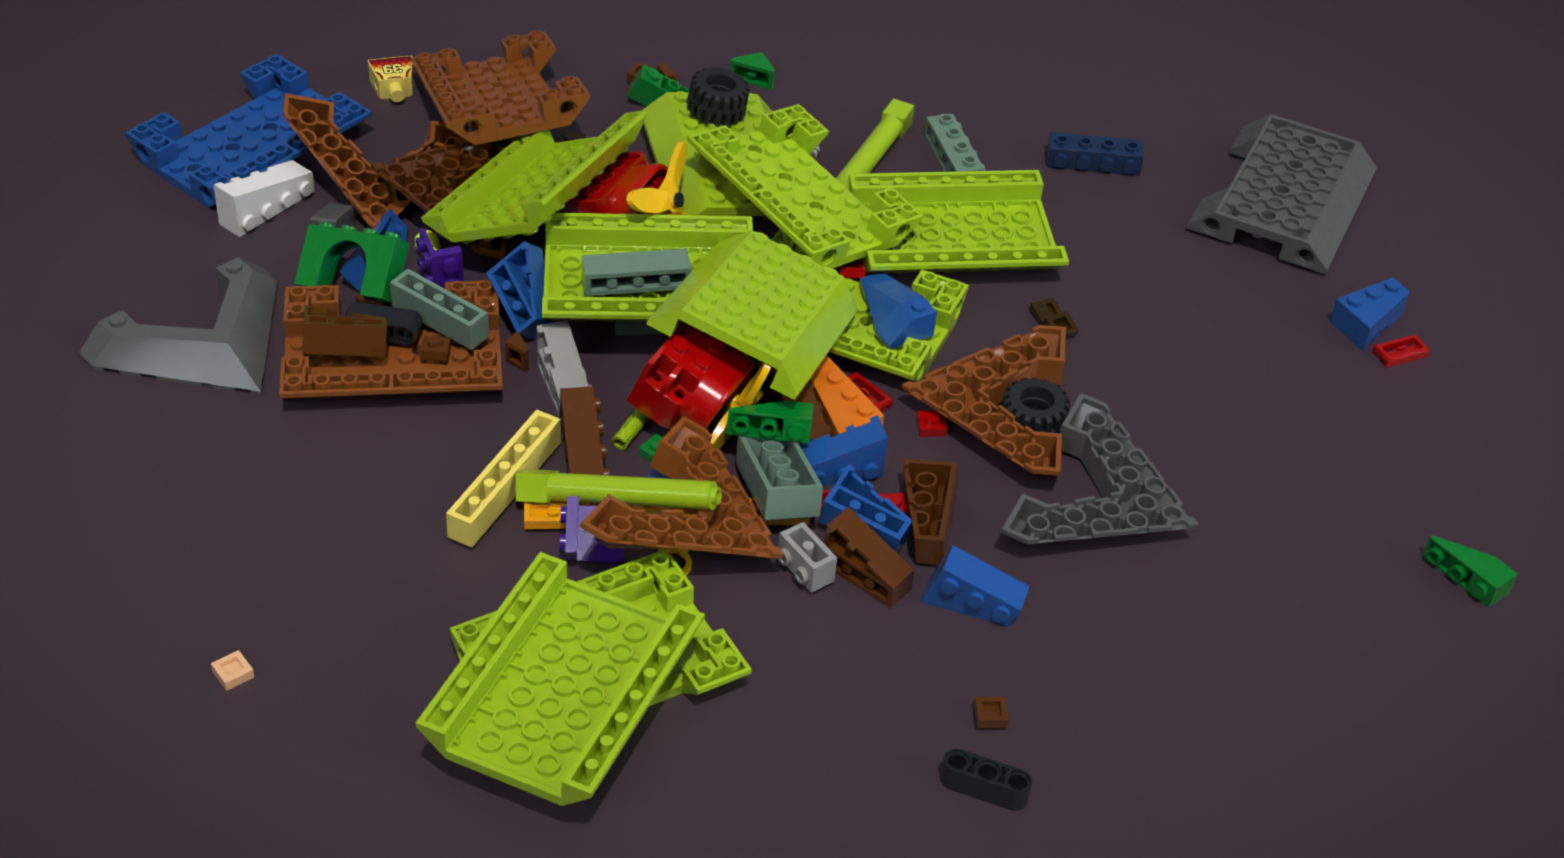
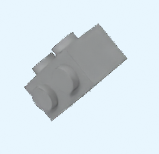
[778,522,837,593]

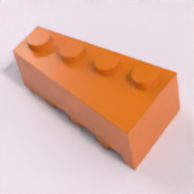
[810,355,884,437]

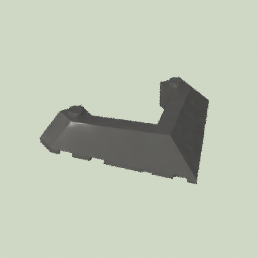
[79,257,278,396]
[1001,393,1199,545]

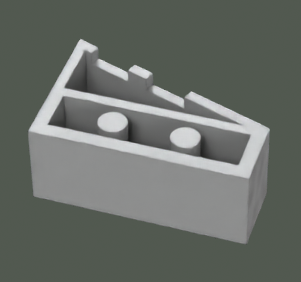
[536,320,592,416]

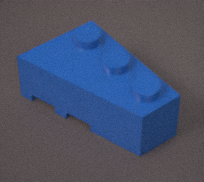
[487,241,554,340]
[1330,277,1410,351]
[800,415,888,486]
[818,464,912,553]
[920,545,1029,627]

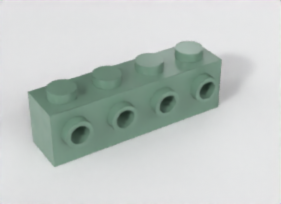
[924,114,986,172]
[582,249,692,296]
[390,269,489,350]

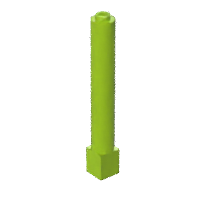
[836,98,915,190]
[515,469,722,510]

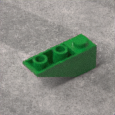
[627,64,689,107]
[726,401,814,444]
[1423,535,1518,608]

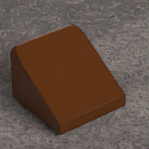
[505,332,529,372]

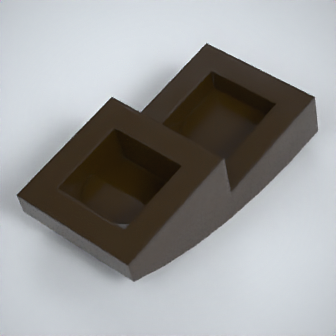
[1029,298,1079,337]

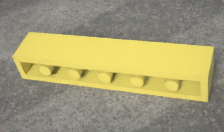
[446,409,561,547]

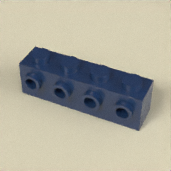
[1046,132,1144,176]

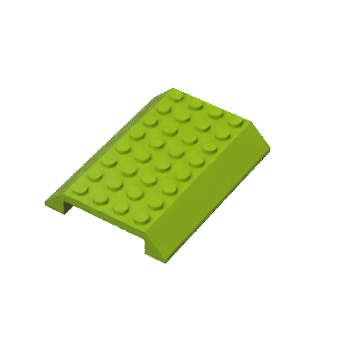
[643,91,773,216]
[421,110,647,243]
[849,170,1069,274]
[542,213,753,322]
[646,230,858,400]
[416,552,705,806]

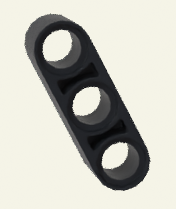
[345,302,423,345]
[940,748,1032,811]

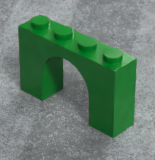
[294,222,410,304]

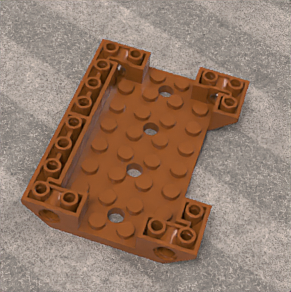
[410,30,590,145]
[279,280,503,400]

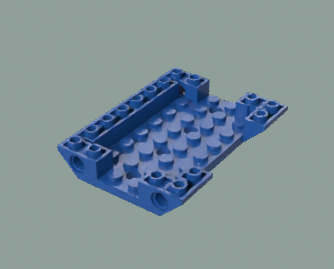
[125,54,372,208]

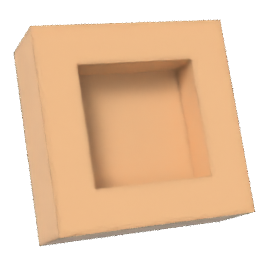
[211,650,254,691]

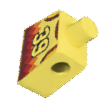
[368,55,414,102]

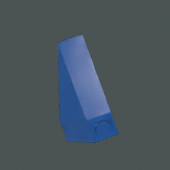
[340,209,408,291]
[860,272,937,349]

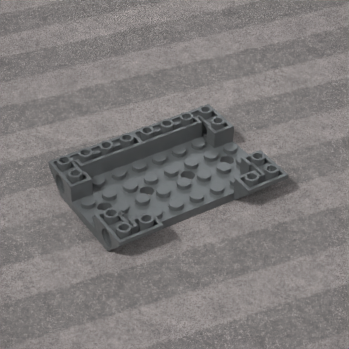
[1186,114,1377,274]

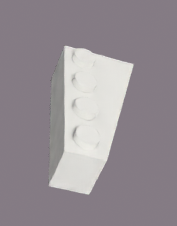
[213,160,315,237]

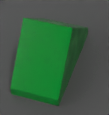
[730,52,775,91]

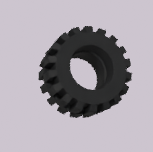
[686,68,750,126]
[1002,377,1070,433]

